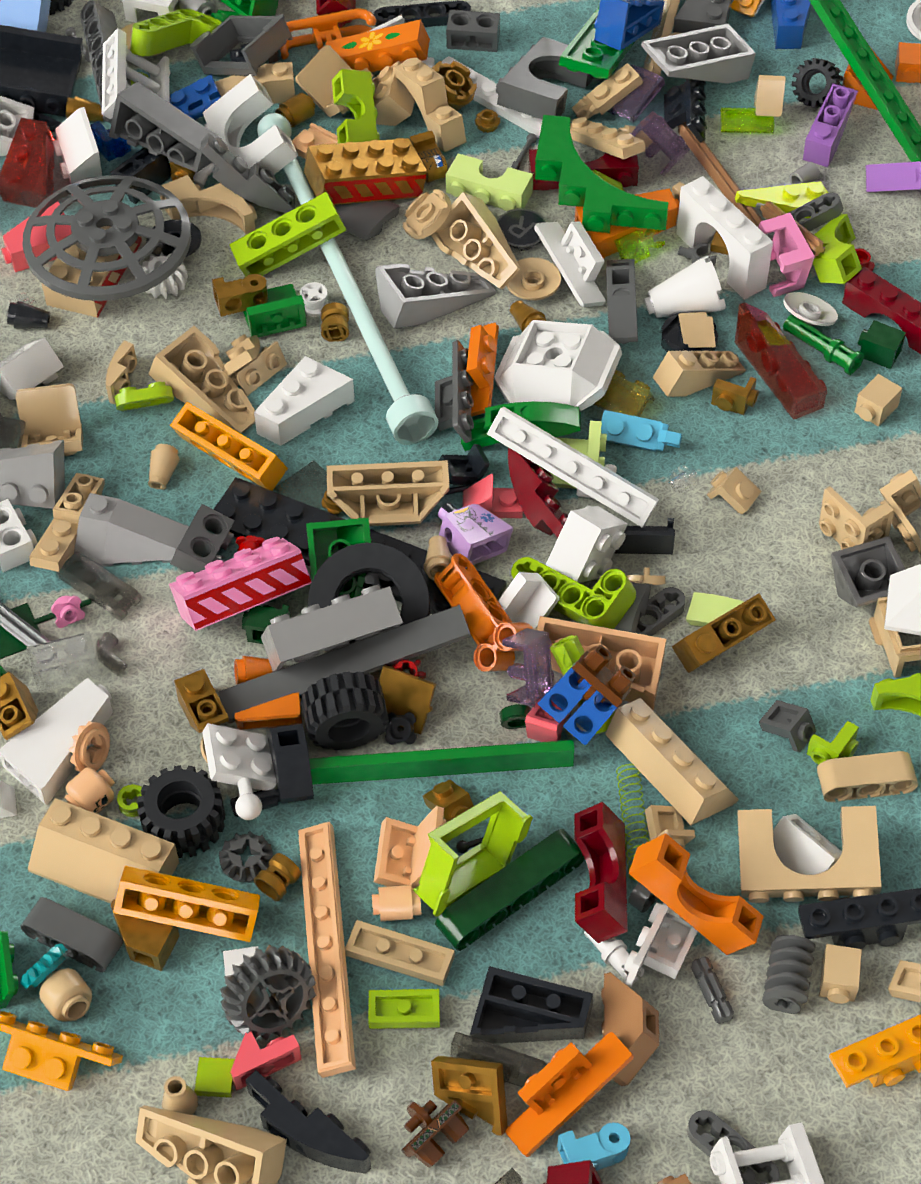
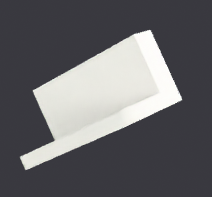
[498,572,559,636]
[773,814,842,875]

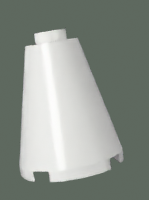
[644,256,726,318]

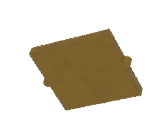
[379,665,437,735]

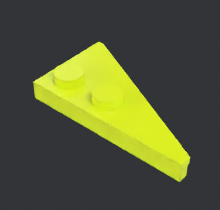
[734,181,842,219]

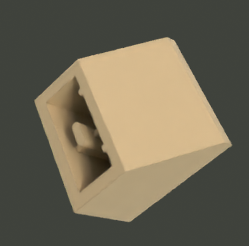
[354,61,415,126]

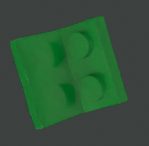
[243,284,307,338]

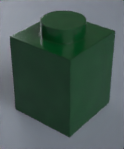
[857,320,906,369]

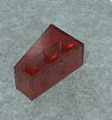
[0,118,54,208]

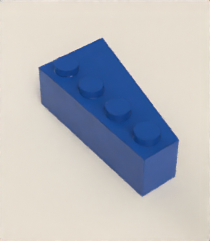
[770,0,812,49]

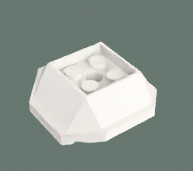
[494,320,622,411]

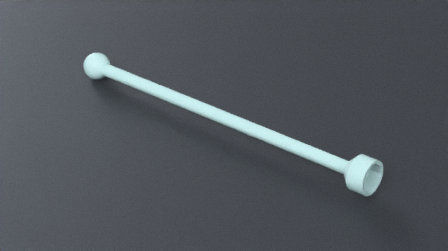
[257,113,438,445]

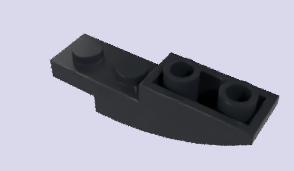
[246,1070,371,1174]

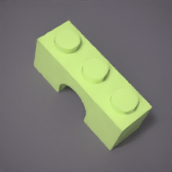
[446,154,533,211]

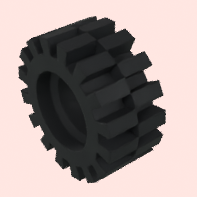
[792,58,844,108]

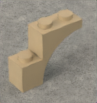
[394,57,466,153]
[160,175,257,235]

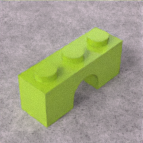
[332,69,380,144]

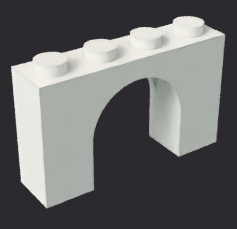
[202,74,299,175]
[676,176,773,300]

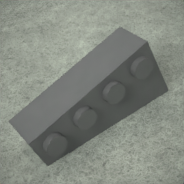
[673,0,733,33]
[109,82,222,172]

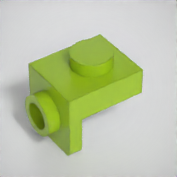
[807,720,859,765]

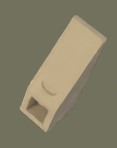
[653,350,746,397]

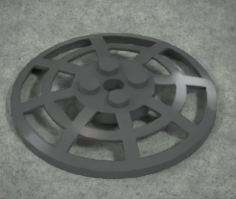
[22,175,191,301]

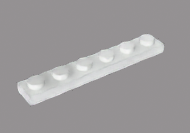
[442,56,542,138]
[487,407,659,527]

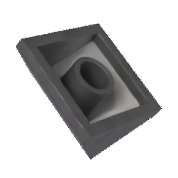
[831,536,906,608]

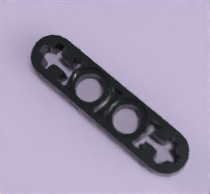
[374,1,471,27]

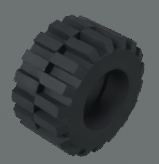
[301,671,389,750]
[137,765,226,858]

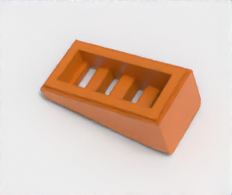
[235,692,302,730]

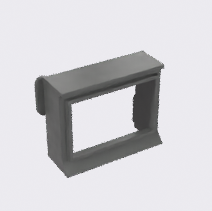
[190,14,293,76]

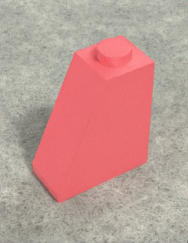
[1,201,72,272]

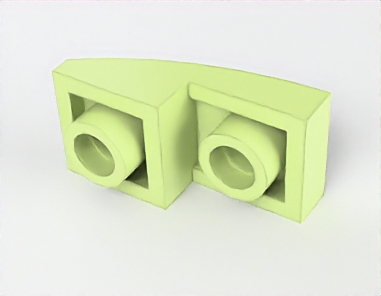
[686,592,752,636]

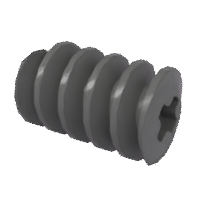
[762,935,816,1014]

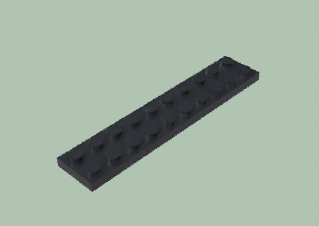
[213,477,506,615]

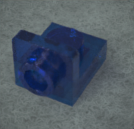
[90,121,131,162]

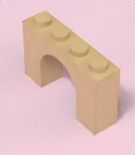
[738,806,882,903]

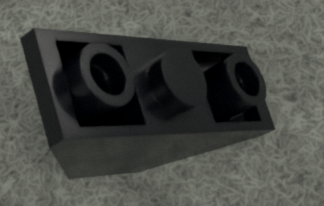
[266,723,314,804]

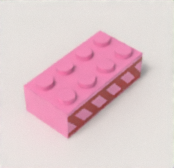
[169,537,312,631]

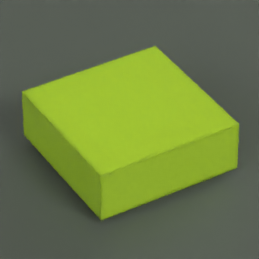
[194,1057,235,1098]

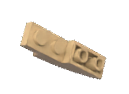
[29,473,105,572]

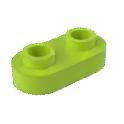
[114,382,174,411]

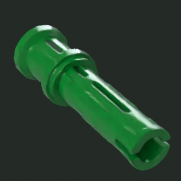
[783,314,864,375]

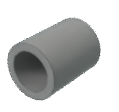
[789,162,820,184]

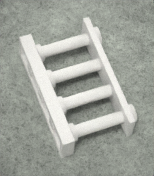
[102,28,170,120]
[710,1122,824,1184]

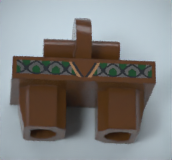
[401,1100,469,1168]

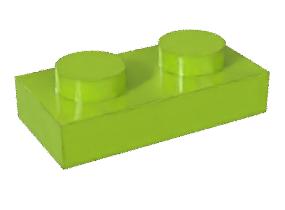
[368,989,440,1029]

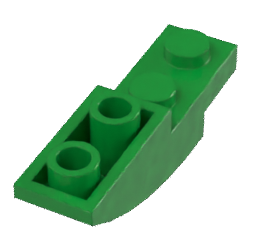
[461,401,581,452]

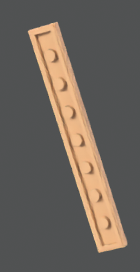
[298,821,356,1078]

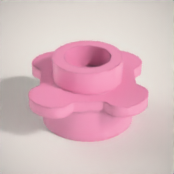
[51,596,85,628]

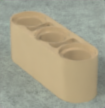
[817,751,918,802]

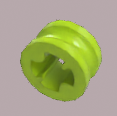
[117,784,142,817]

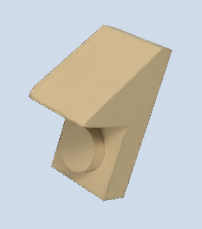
[754,75,786,117]

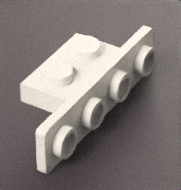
[534,221,606,307]
[623,902,698,987]

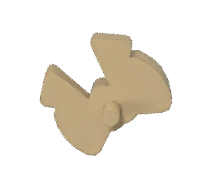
[627,567,665,585]

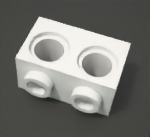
[0,499,37,572]

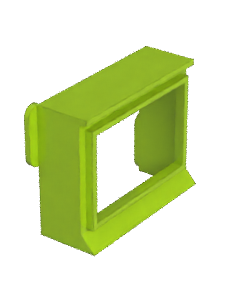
[413,791,533,917]

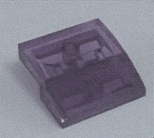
[607,64,665,123]

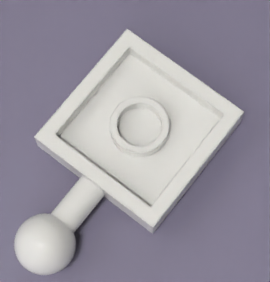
[202,723,277,820]

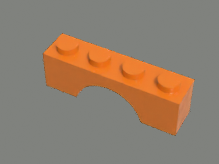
[629,833,764,955]

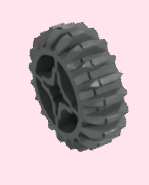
[220,944,316,1040]

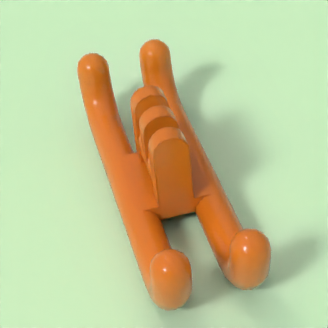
[280,8,377,59]

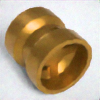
[321,302,349,342]
[254,853,301,901]

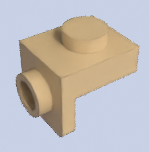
[707,467,762,514]
[645,805,695,848]

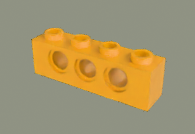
[170,402,288,491]
[113,866,260,942]

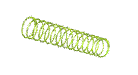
[616,764,649,880]

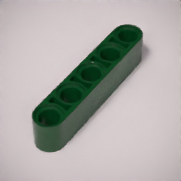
[435,829,585,951]

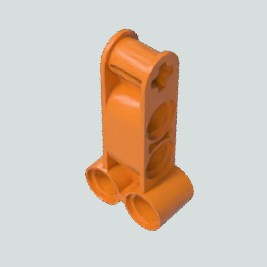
[434,553,535,672]

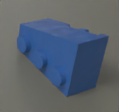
[594,0,665,51]

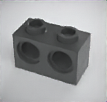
[446,10,500,52]
[170,504,234,574]

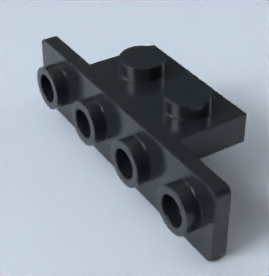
[664,79,707,143]
[798,888,921,949]

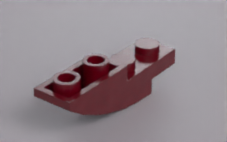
[508,448,569,538]

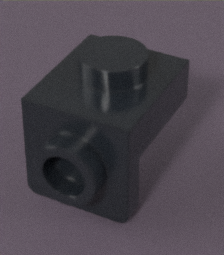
[438,444,490,485]

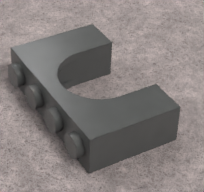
[496,37,594,120]

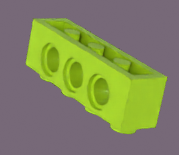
[229,192,347,277]

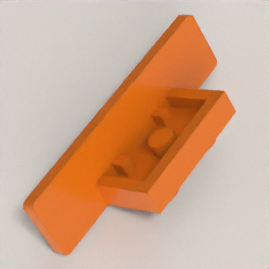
[466,322,499,417]
[505,1032,634,1157]

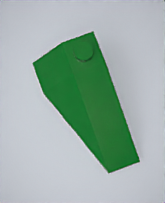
[306,517,371,599]

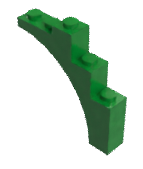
[535,115,669,233]

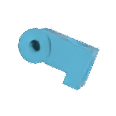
[557,1122,631,1171]

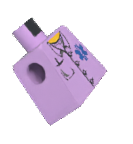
[438,503,513,568]

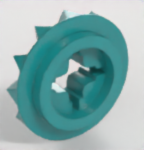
[20,943,68,989]

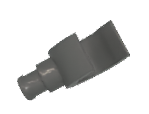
[678,243,717,266]

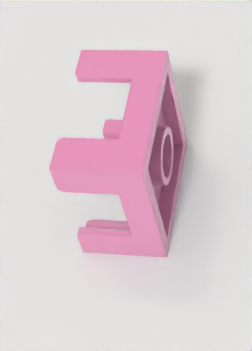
[758,213,815,297]

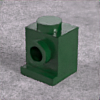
[242,604,291,644]

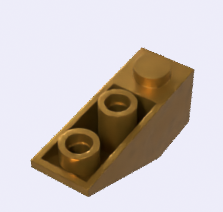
[672,593,776,673]

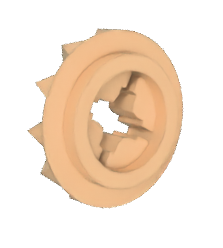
[68,721,110,772]

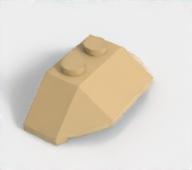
[326,460,449,526]

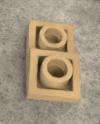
[223,334,260,375]
[106,340,137,404]

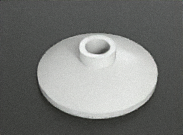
[783,292,838,326]

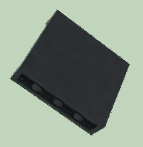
[0,25,83,117]

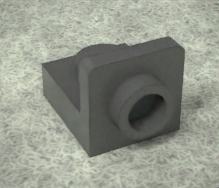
[759,700,816,752]

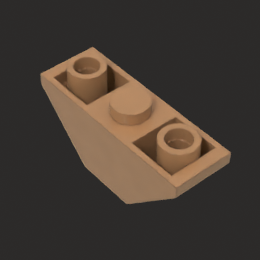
[601,972,660,1086]

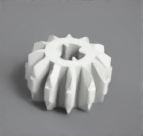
[142,252,188,299]

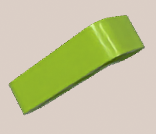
[130,9,222,56]
[511,557,636,629]

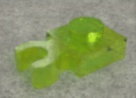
[615,229,665,264]

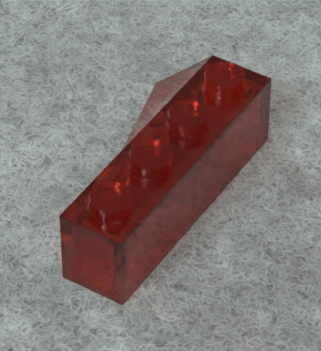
[734,302,827,420]

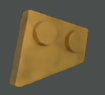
[431,1056,508,1136]

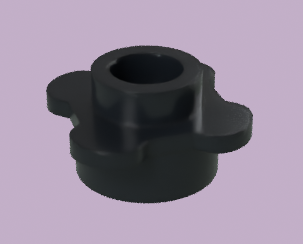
[385,712,417,745]

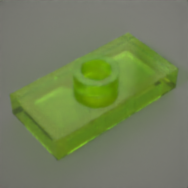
[720,108,775,133]

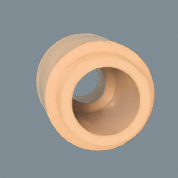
[372,885,422,922]

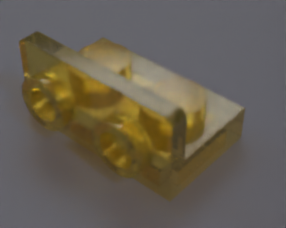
[593,370,655,417]

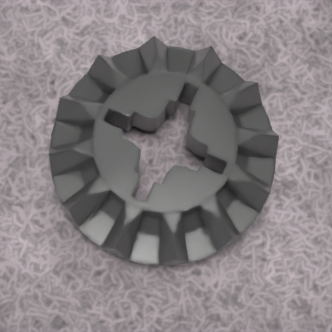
[219,831,273,882]

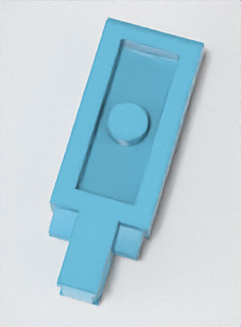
[601,410,682,452]

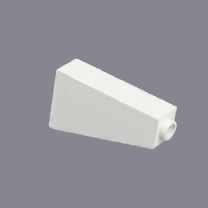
[0,678,113,805]

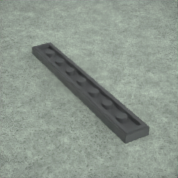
[218,605,471,724]

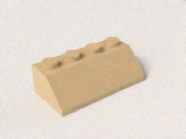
[605,698,739,825]
[28,798,179,904]

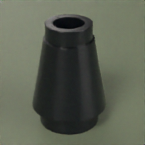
[7,300,50,328]

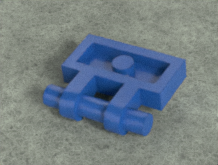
[170,75,221,120]

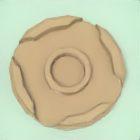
[403,189,451,240]

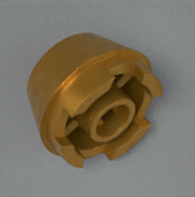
[432,61,477,111]

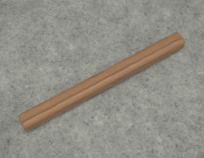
[678,122,763,227]

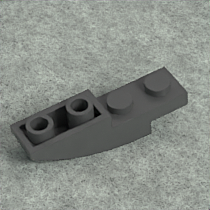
[200,133,296,213]
[606,259,638,344]

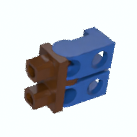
[537,645,636,746]

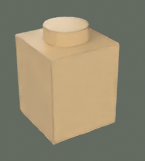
[854,374,903,427]
[819,944,862,1004]

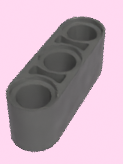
[20,897,124,973]

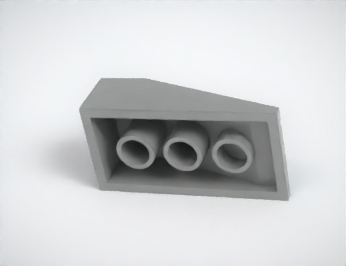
[641,24,756,84]

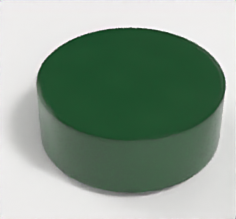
[499,704,531,729]

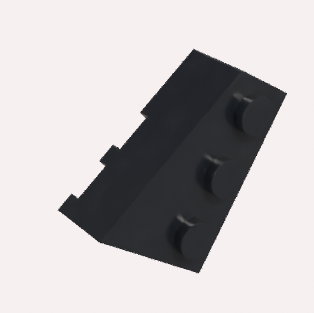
[470,966,593,1045]

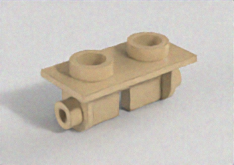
[232,341,287,396]

